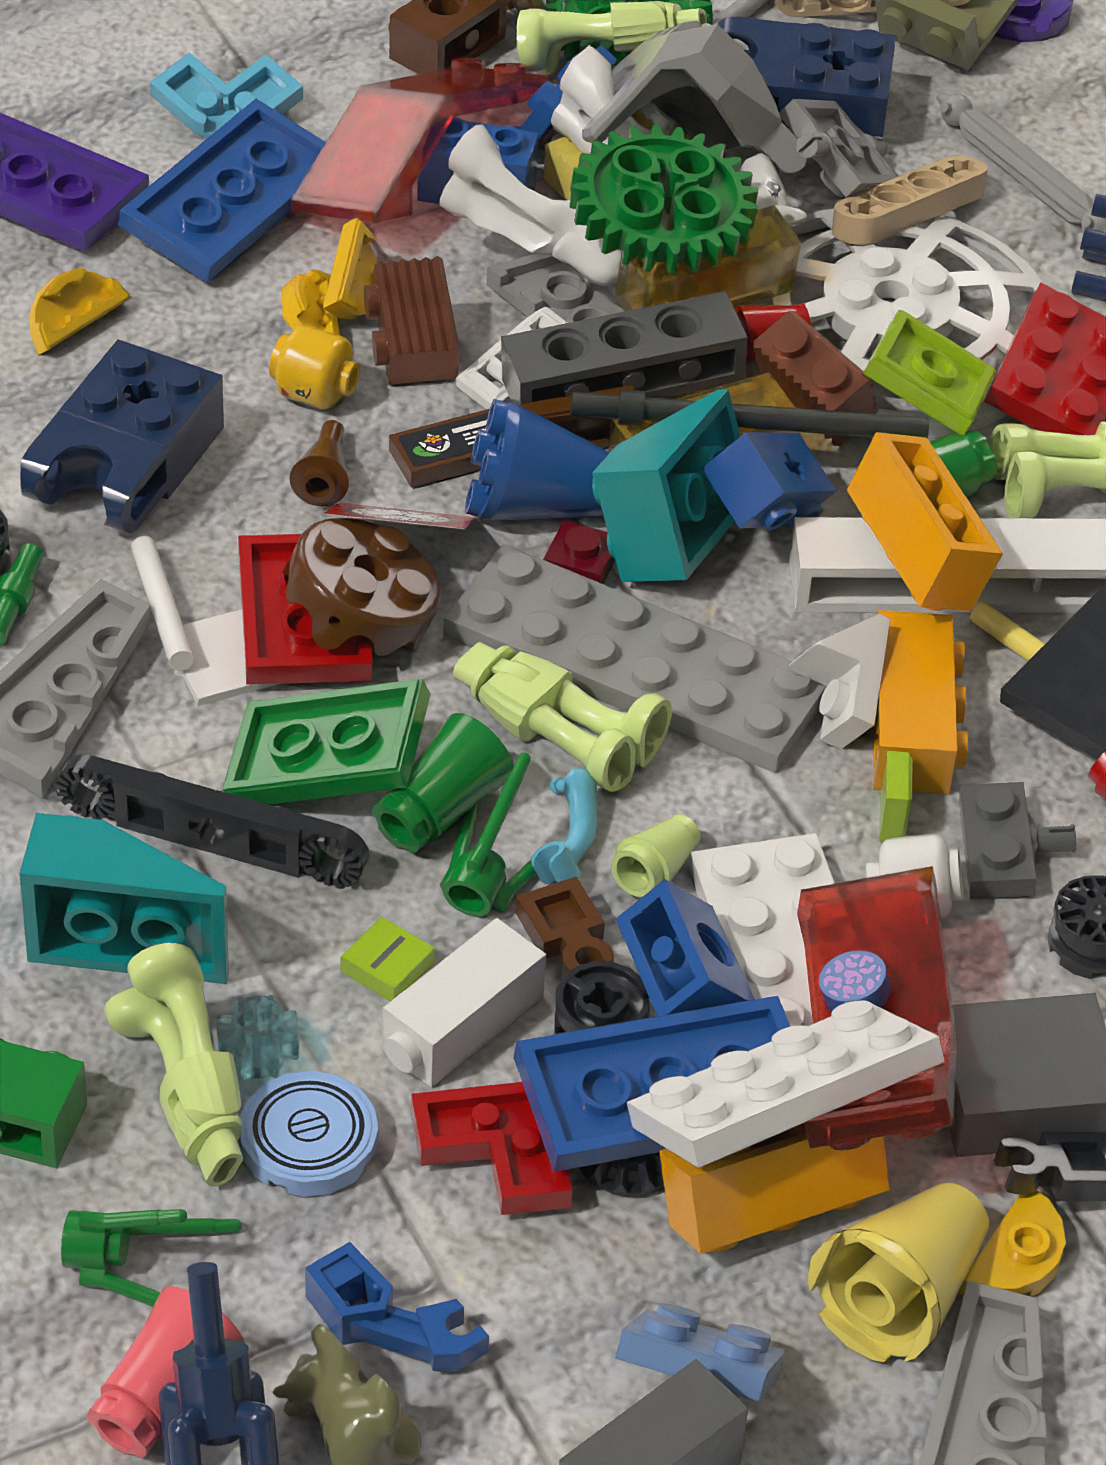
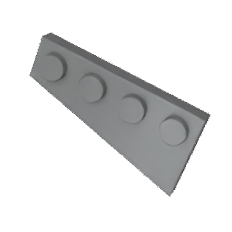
[486,253,692,399]
[0,579,151,798]
[919,1280,1046,1465]

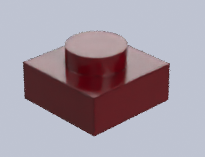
[543,520,616,584]

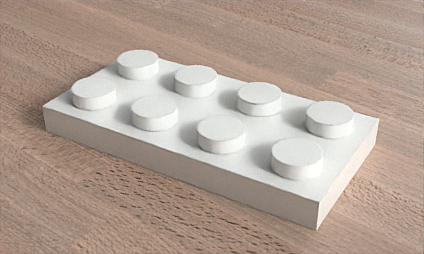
[689,833,881,1027]
[627,1001,944,1168]

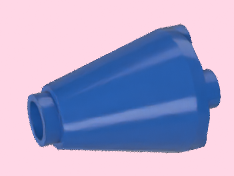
[465,399,610,520]

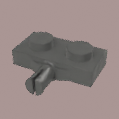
[959,782,1076,899]

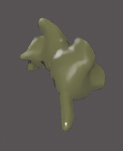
[272,1324,421,1465]

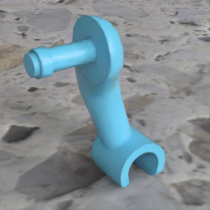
[531,768,597,884]

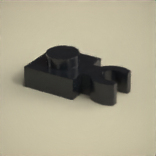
[993,1132,1106,1201]

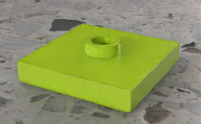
[863,309,997,435]

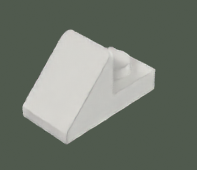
[788,614,890,749]

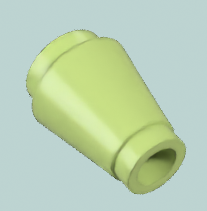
[611,814,701,897]

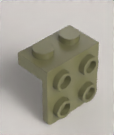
[875,0,1019,70]

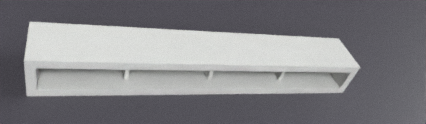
[789,517,1106,613]

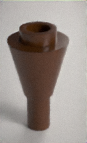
[289,420,349,506]

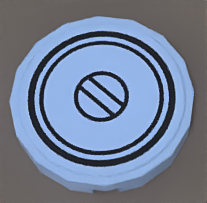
[239,1070,379,1197]

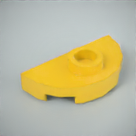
[323,217,377,319]
[30,268,132,355]
[280,269,340,335]
[959,1190,1066,1297]

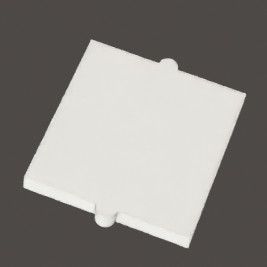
[174,609,278,706]

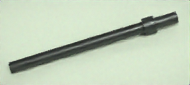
[571,389,929,439]

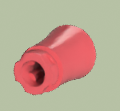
[87,1286,244,1458]

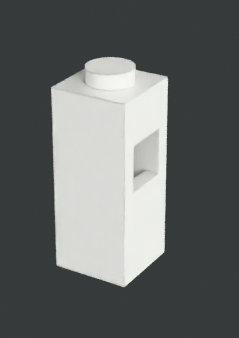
[382,918,546,1088]

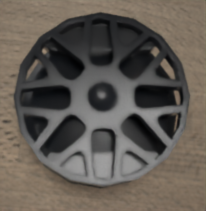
[1047,875,1106,979]
[554,961,650,1035]

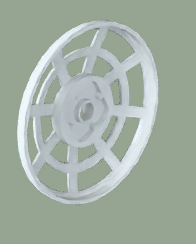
[721,208,1044,439]

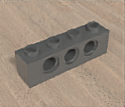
[501,291,747,405]

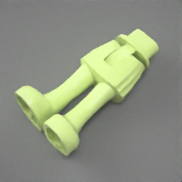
[517,1,707,76]
[989,422,1106,518]
[453,642,672,792]
[104,943,243,1187]

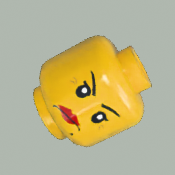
[269,325,360,410]

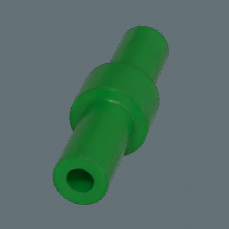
[0,543,44,646]

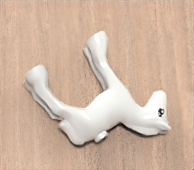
[440,46,807,286]

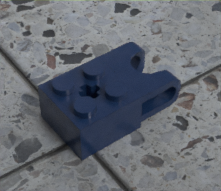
[717,16,897,142]
[20,339,224,534]

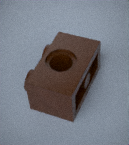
[388,0,507,85]

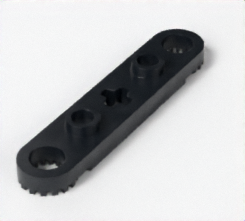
[55,754,370,888]

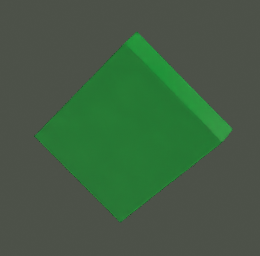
[221,679,431,804]

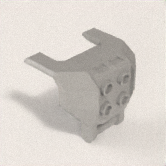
[544,21,807,174]

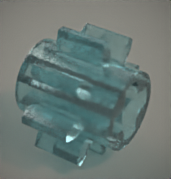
[216,995,300,1080]

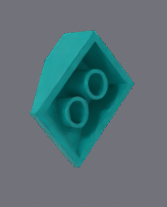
[592,389,740,582]
[19,813,229,984]

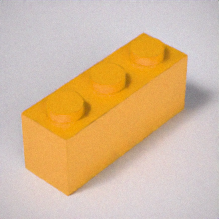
[847,432,1003,611]
[873,610,968,795]
[660,1099,889,1254]

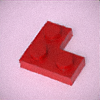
[411,1082,572,1215]

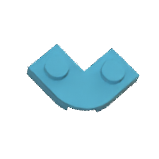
[150,52,303,138]

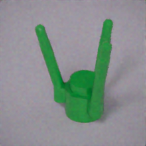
[440,752,537,917]
[61,1209,242,1307]

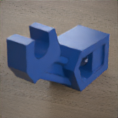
[305,1242,489,1371]

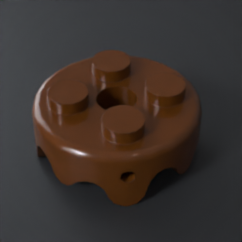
[282,518,441,656]

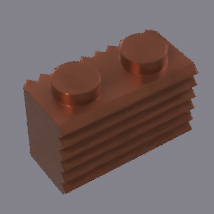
[364,256,460,385]
[754,311,879,446]

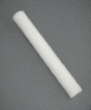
[131,536,194,671]

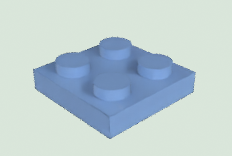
[615,1303,786,1402]

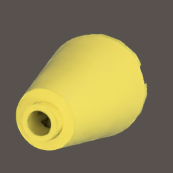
[807,1183,989,1363]

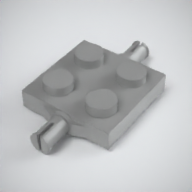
[779,99,897,198]

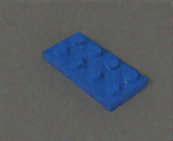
[118,98,343,283]
[513,996,791,1172]

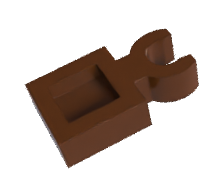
[515,876,614,978]

